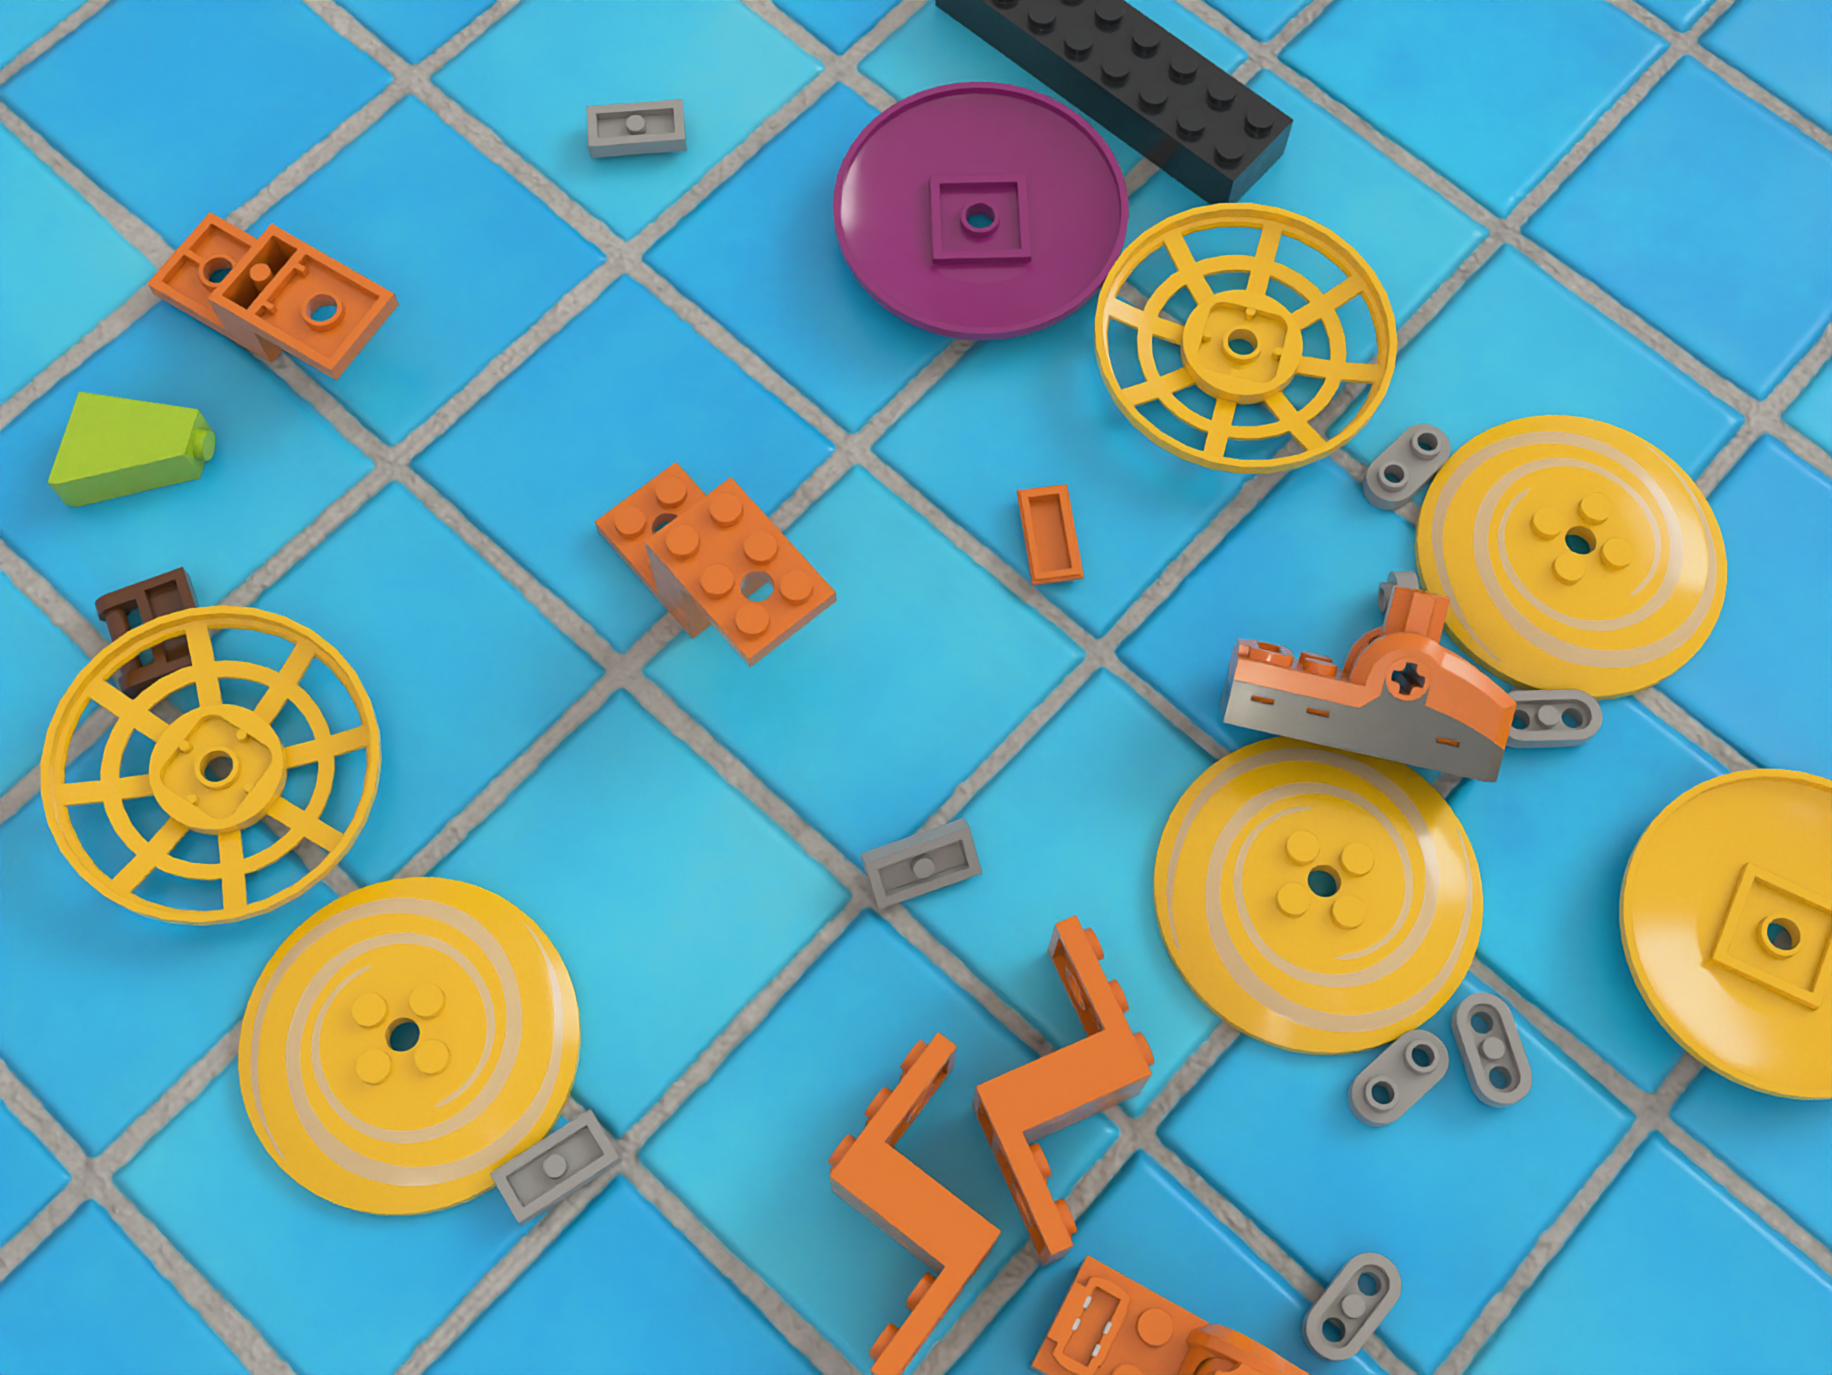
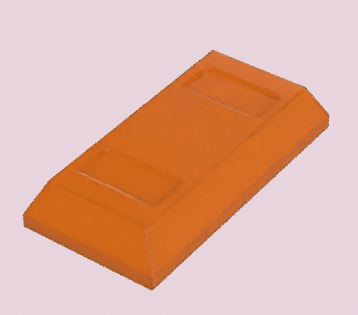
[1016,484,1084,585]

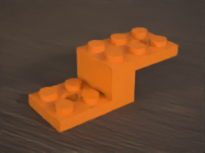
[147,212,399,381]

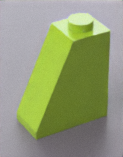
[47,391,216,507]

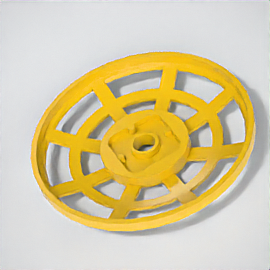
[1093,203,1398,474]
[40,605,382,926]

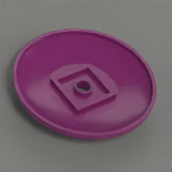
[833,82,1129,340]

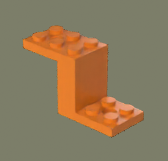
[595,462,837,667]
[972,915,1154,1267]
[828,1032,1001,1375]

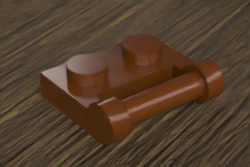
[95,567,217,699]

